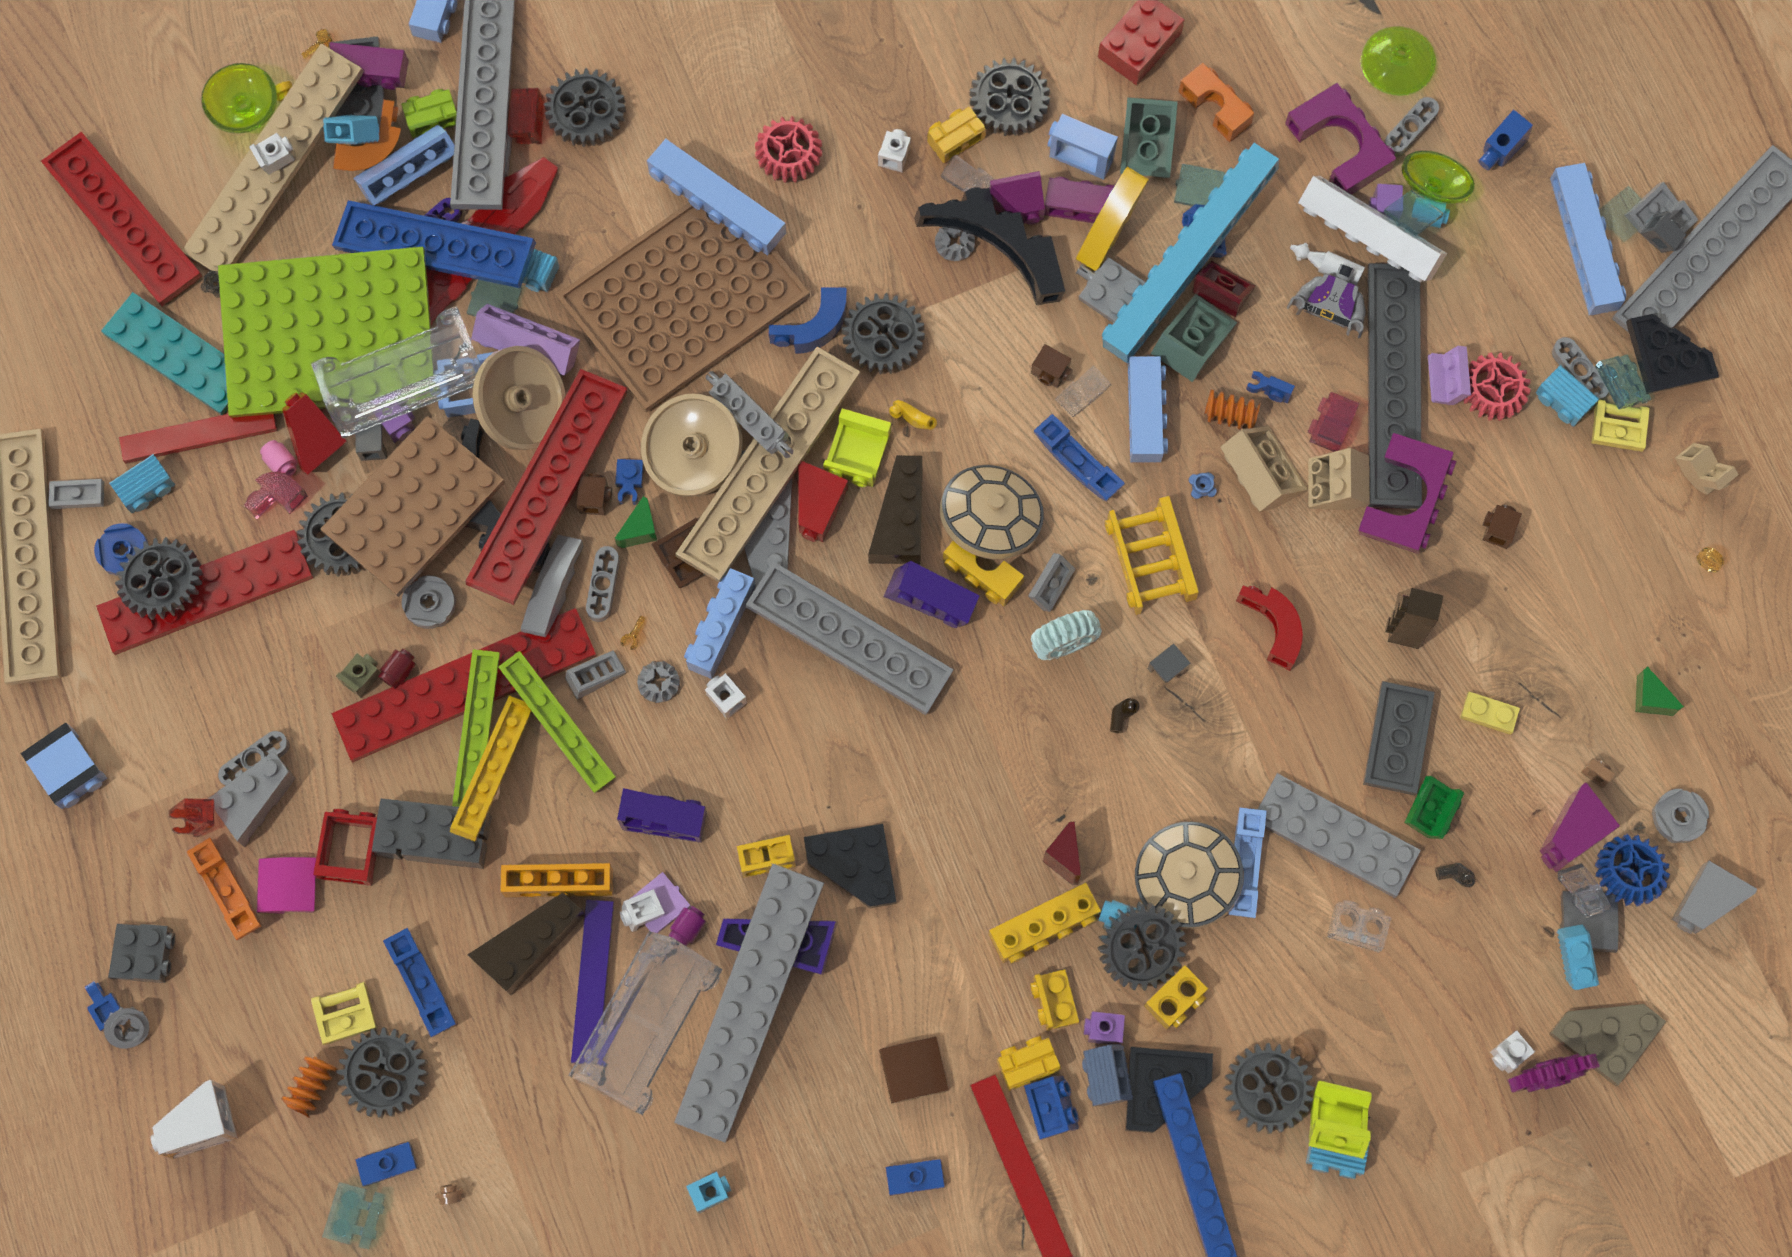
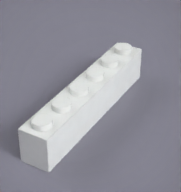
[1298,176,1447,282]

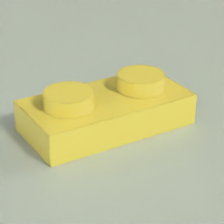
[1460,692,1520,735]

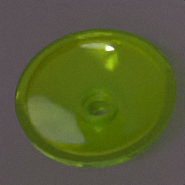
[1361,26,1436,96]
[201,63,277,133]
[1401,151,1475,204]

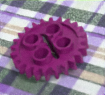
[1508,1054,1600,1093]

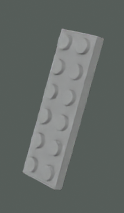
[1257,773,1421,898]

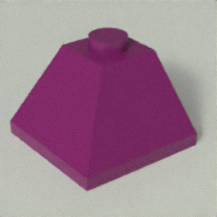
[989,171,1045,225]

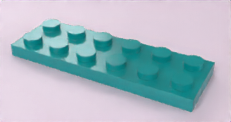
[101,292,228,415]

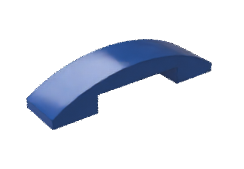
[1034,414,1125,502]
[383,928,456,1037]

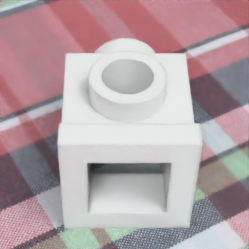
[878,129,911,172]
[249,133,295,175]
[705,673,747,720]

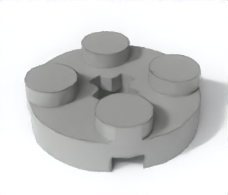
[402,576,456,629]
[1652,789,1709,843]

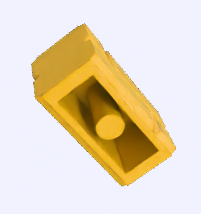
[927,106,986,164]
[997,1036,1061,1091]

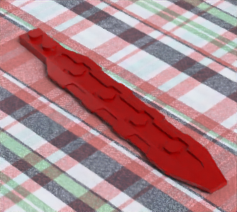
[426,157,558,326]

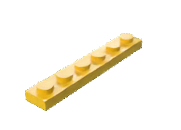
[450,696,532,841]

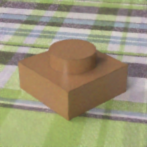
[1581,759,1615,788]

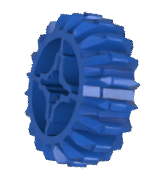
[1595,834,1670,907]

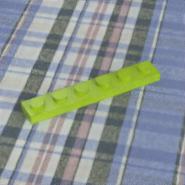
[452,649,500,807]
[498,651,616,794]

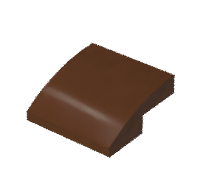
[651,518,704,588]
[879,1037,949,1104]

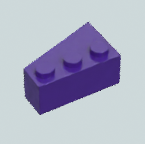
[883,561,980,628]
[617,788,707,843]

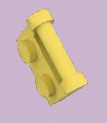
[1591,399,1649,452]
[311,982,377,1045]

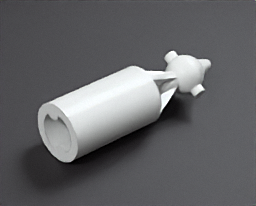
[1290,243,1365,286]

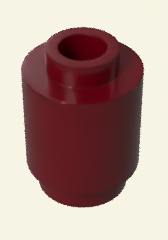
[378,648,416,689]

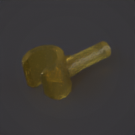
[301,29,333,59]
[620,616,645,650]

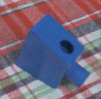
[1478,109,1533,171]

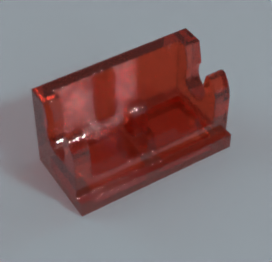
[508,88,545,145]
[169,798,214,837]

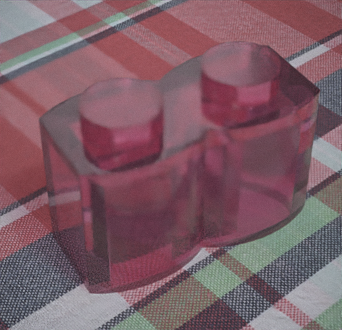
[1307,392,1359,452]

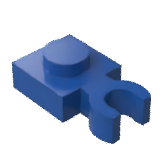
[615,459,644,505]

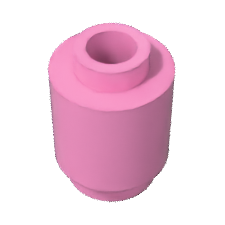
[260,440,298,478]

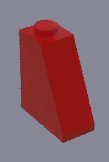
[282,392,347,475]
[798,461,849,542]

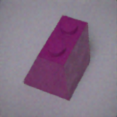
[1540,783,1620,872]

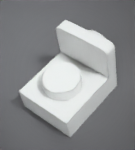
[620,889,665,932]
[1490,1031,1535,1073]

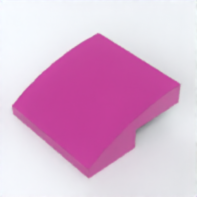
[257,857,316,914]

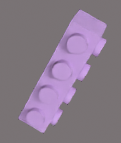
[471,304,580,376]

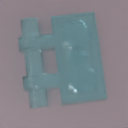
[1595,355,1652,410]
[322,1182,385,1250]

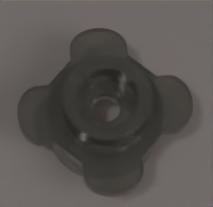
[201,270,220,298]

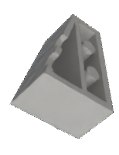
[207,751,296,847]

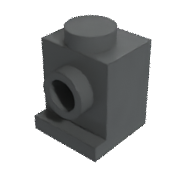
[1641,211,1686,253]

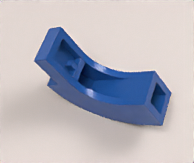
[769,287,847,354]

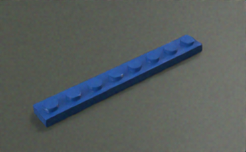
[1153,1073,1237,1257]

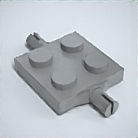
[1076,257,1146,324]

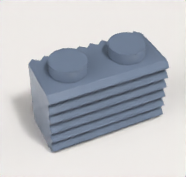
[1082,1045,1133,1106]

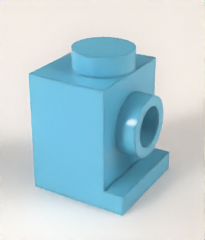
[686,1172,732,1214]

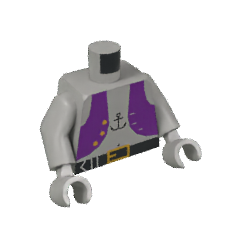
[1287,264,1366,338]

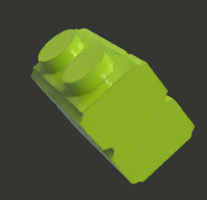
[401,89,457,138]

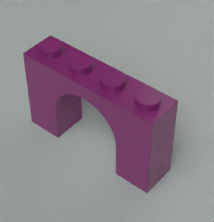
[1285,83,1396,195]
[1358,433,1457,554]

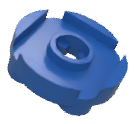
[94,523,149,576]

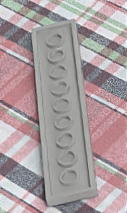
[450,0,516,210]
[1612,145,1792,333]
[674,863,824,1143]

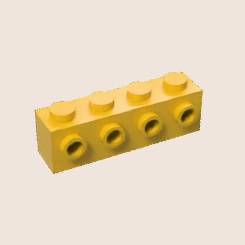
[988,882,1101,964]

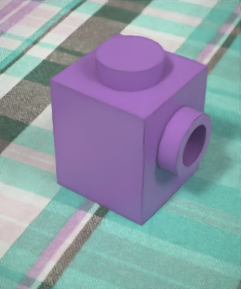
[1369,184,1403,223]
[373,397,415,443]
[1083,1012,1125,1045]

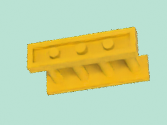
[1104,496,1199,615]

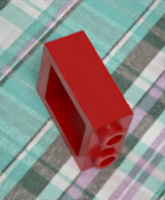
[313,809,377,886]

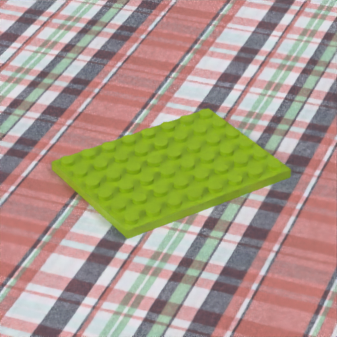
[218,247,437,418]

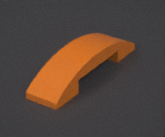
[186,837,261,941]

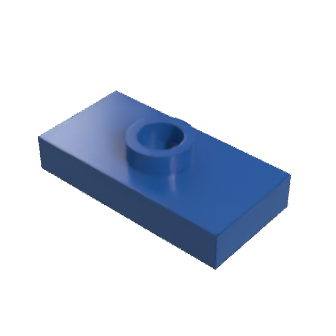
[355,1142,418,1187]
[886,1159,944,1196]

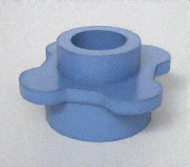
[1189,472,1217,499]

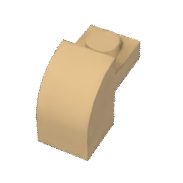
[1675,443,1738,495]

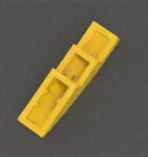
[1076,166,1149,271]

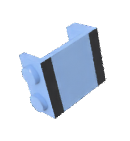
[20,722,107,809]

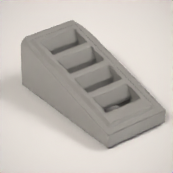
[565,650,626,699]

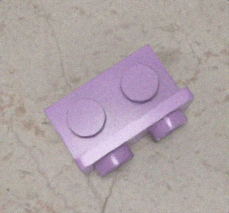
[1428,346,1471,405]

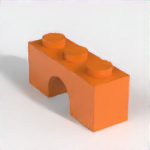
[1179,62,1254,142]

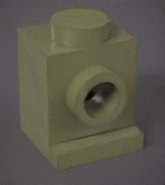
[336,653,380,698]

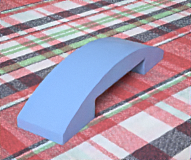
[1228,808,1267,918]

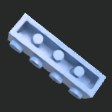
[354,125,454,206]
[1128,356,1168,462]
[684,568,756,679]

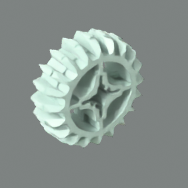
[1031,610,1102,660]

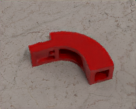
[1236,585,1303,671]

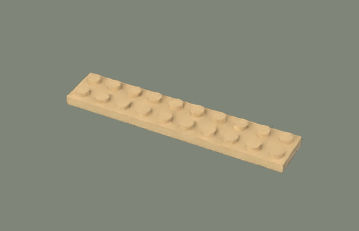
[182,44,364,275]
[676,347,861,582]
[0,429,61,685]

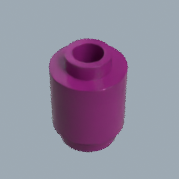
[668,906,706,948]

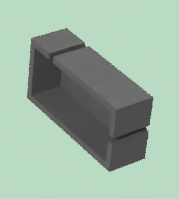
[372,798,492,869]

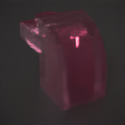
[244,472,308,519]

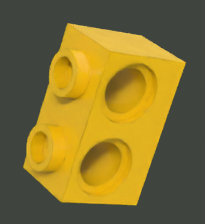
[736,835,796,878]
[1144,965,1208,1030]

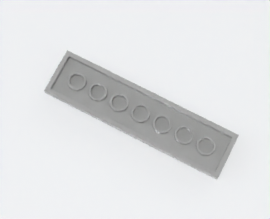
[745,561,954,715]

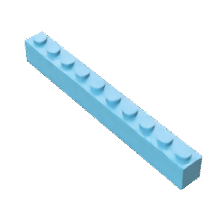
[1102,143,1279,364]

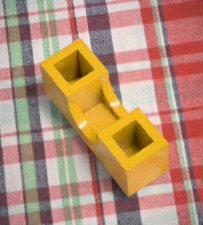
[943,541,1024,606]

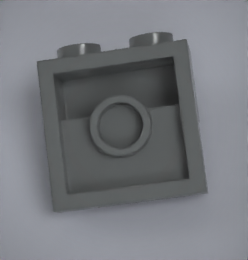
[108,924,175,983]

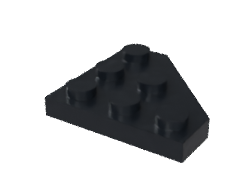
[1626,314,1719,394]
[804,824,897,908]
[1125,1047,1213,1133]

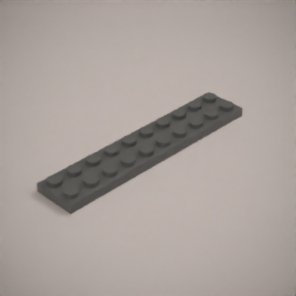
[1368,263,1422,509]

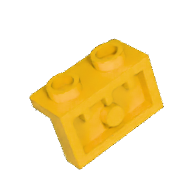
[1030,969,1079,1031]

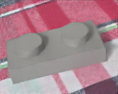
[49,479,104,509]
[1028,553,1075,612]

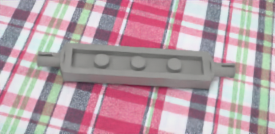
[706,371,794,458]

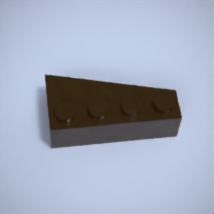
[868,455,922,564]
[1385,588,1444,649]
[467,892,585,995]

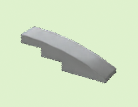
[521,535,583,637]

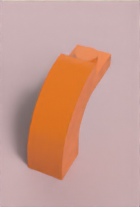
[333,99,401,171]

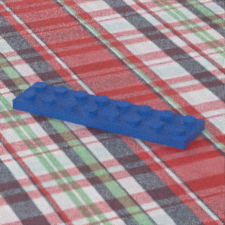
[332,200,536,289]

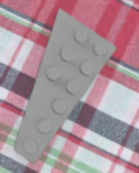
[741,450,792,587]

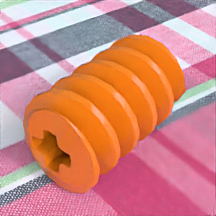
[1204,389,1261,430]
[281,1056,338,1118]

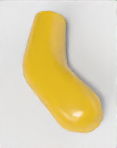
[889,400,937,430]

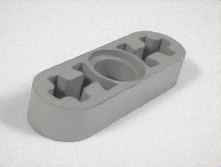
[1384,97,1439,157]
[1552,337,1609,400]
[586,546,620,622]
[218,731,290,786]

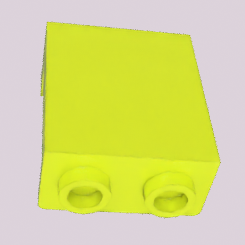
[823,408,891,487]
[1309,1081,1372,1159]

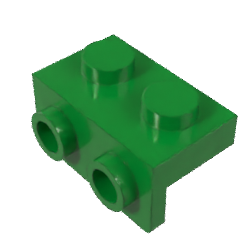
[1404,776,1464,839]

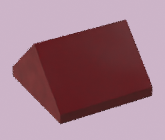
[1192,261,1255,318]
[1043,821,1081,885]

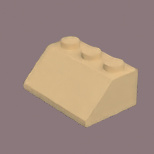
[1220,426,1308,512]

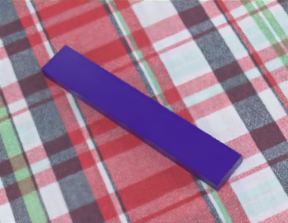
[571,900,614,1065]

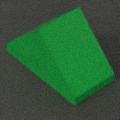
[615,496,657,548]
[1635,666,1684,716]

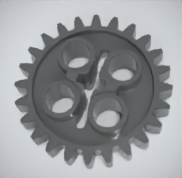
[969,58,1050,136]
[544,68,626,147]
[842,293,925,374]
[297,493,361,577]
[115,537,203,620]
[1098,902,1187,991]
[337,1027,428,1119]
[1223,1043,1314,1134]

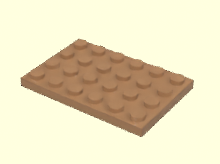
[320,416,505,597]

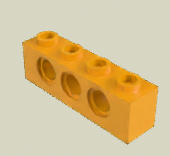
[501,863,613,898]

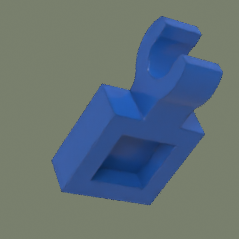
[1246,371,1295,403]
[85,981,121,1032]

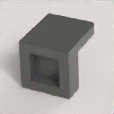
[355,421,387,461]
[1147,643,1191,683]

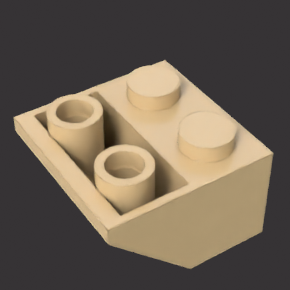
[1308,448,1370,510]

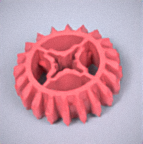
[755,116,822,183]
[1463,352,1531,421]

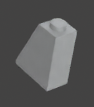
[1671,861,1757,934]

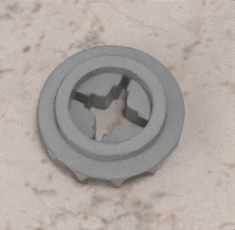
[935,227,975,261]
[637,661,680,703]
[104,1006,149,1049]

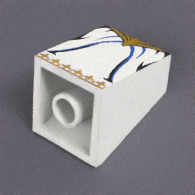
[151,1080,238,1159]

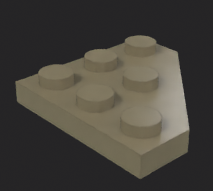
[1549,1004,1666,1086]

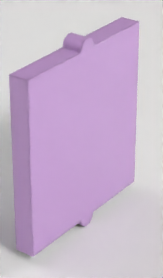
[630,872,691,936]

